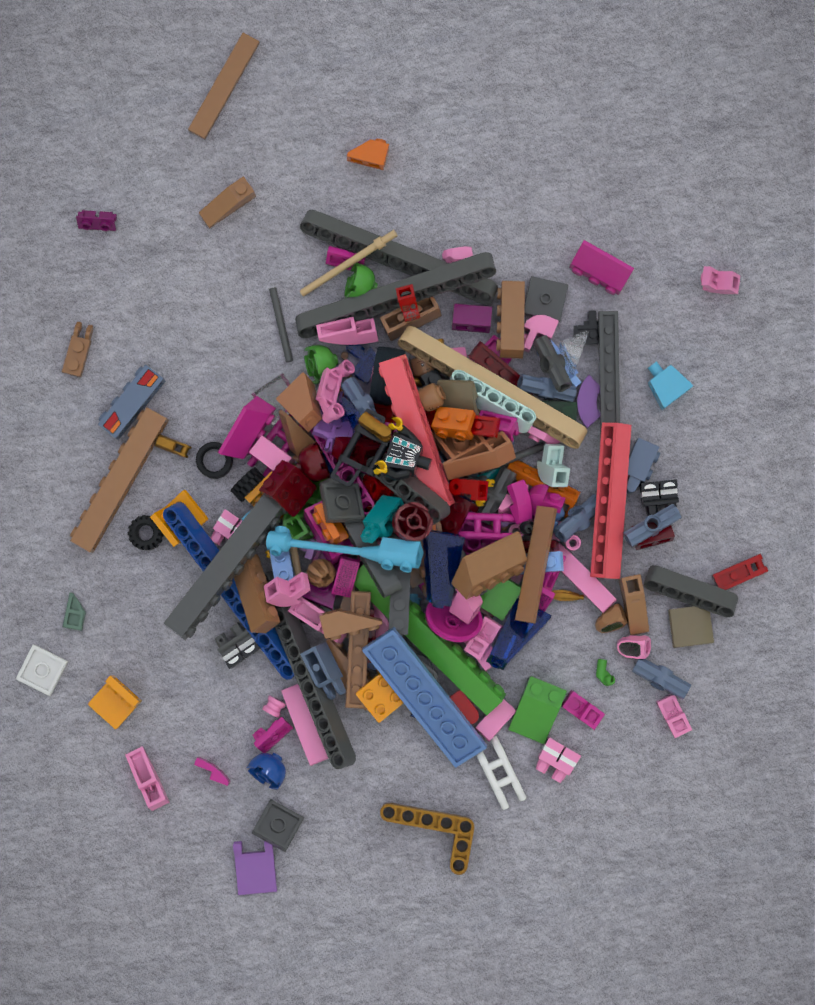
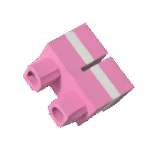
[211,509,242,545]
[535,737,581,783]

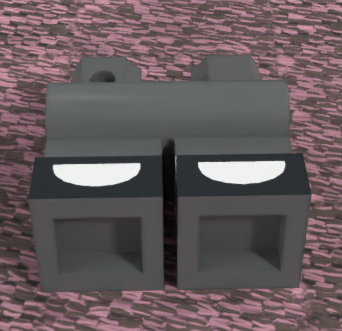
[215,623,261,669]

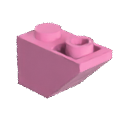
[449,589,483,624]

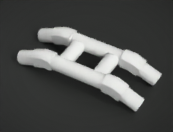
[476,736,526,810]

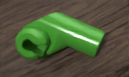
[596,659,615,686]

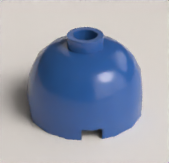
[246,753,286,790]

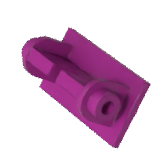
[76,210,117,231]

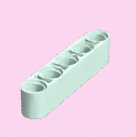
[449,370,536,433]

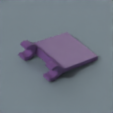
[233,841,277,895]

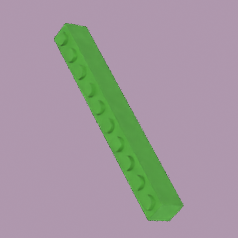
[354,564,506,716]

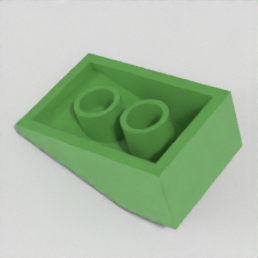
[508,676,567,744]

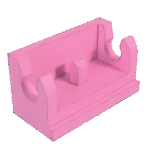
[249,436,296,471]

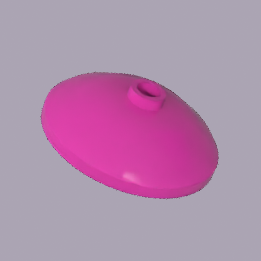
[425,594,483,642]

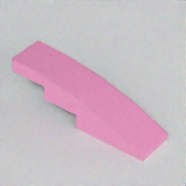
[554,543,617,613]
[281,684,329,766]

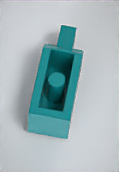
[360,495,404,543]

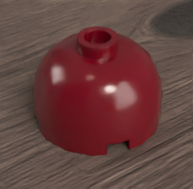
[296,442,330,482]
[392,502,433,541]

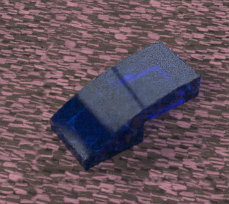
[337,397,365,437]

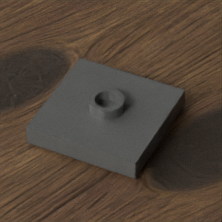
[524,276,568,322]
[320,483,365,523]
[252,799,304,852]

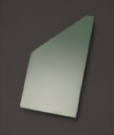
[62,592,86,631]

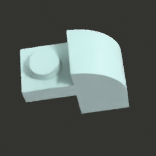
[537,444,570,487]

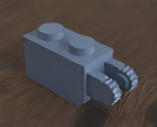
[627,438,660,494]
[300,642,346,700]

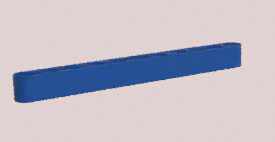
[163,502,295,680]

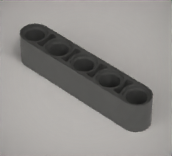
[366,453,450,524]
[644,565,738,617]

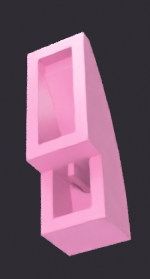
[316,317,379,345]
[288,597,348,644]
[125,746,170,811]

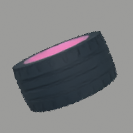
[370,347,405,406]

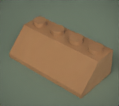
[451,531,527,600]

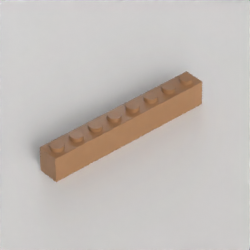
[70,407,169,553]

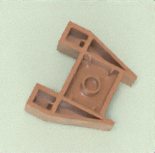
[432,409,516,481]

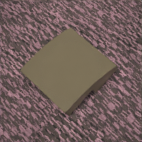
[437,380,480,416]
[668,606,714,648]

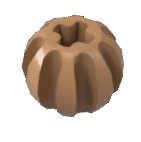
[307,559,336,588]

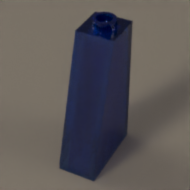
[422,530,465,609]
[486,598,552,670]

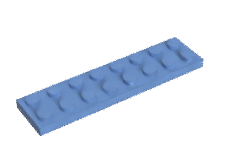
[362,627,487,768]

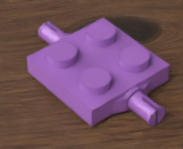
[312,391,357,452]

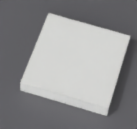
[16,644,68,696]

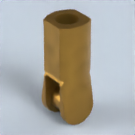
[358,412,391,442]
[155,434,192,458]

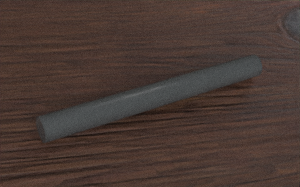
[269,287,293,363]
[478,443,544,475]

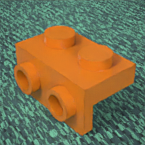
[431,407,476,441]
[312,503,349,545]

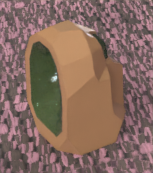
[595,604,628,633]

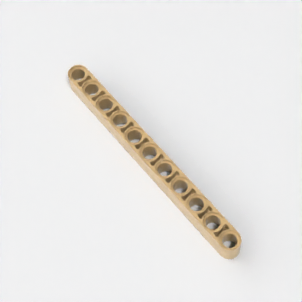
[398,326,588,449]

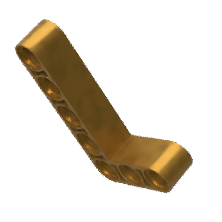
[380,803,474,875]

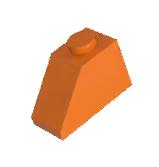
[347,138,389,170]

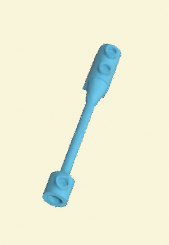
[266,526,424,573]

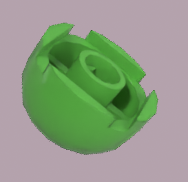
[344,263,378,298]
[304,345,338,384]

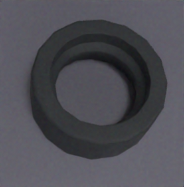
[196,442,233,479]

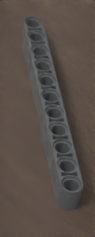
[300,210,498,305]
[295,252,496,338]
[264,571,356,769]

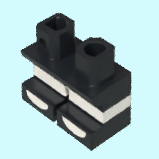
[639,479,679,516]

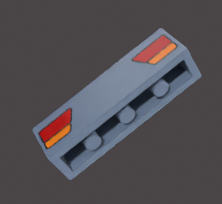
[98,365,166,440]

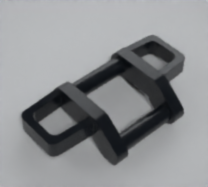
[331,409,391,487]

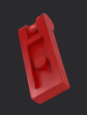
[712,553,768,590]

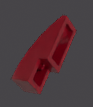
[332,437,388,464]

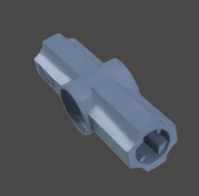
[517,374,577,402]
[341,377,381,422]
[553,494,596,542]
[623,504,682,547]
[632,659,691,700]

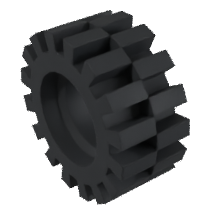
[231,467,265,502]
[127,515,164,550]

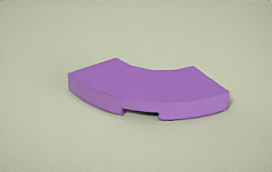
[577,375,600,428]

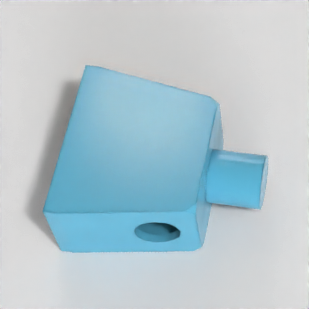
[648,362,693,410]

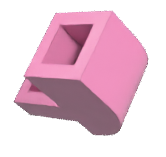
[701,266,740,294]
[524,315,559,353]
[264,572,310,607]

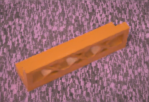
[507,460,581,518]

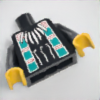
[373,417,432,481]

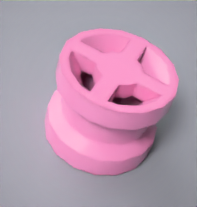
[262,695,286,718]

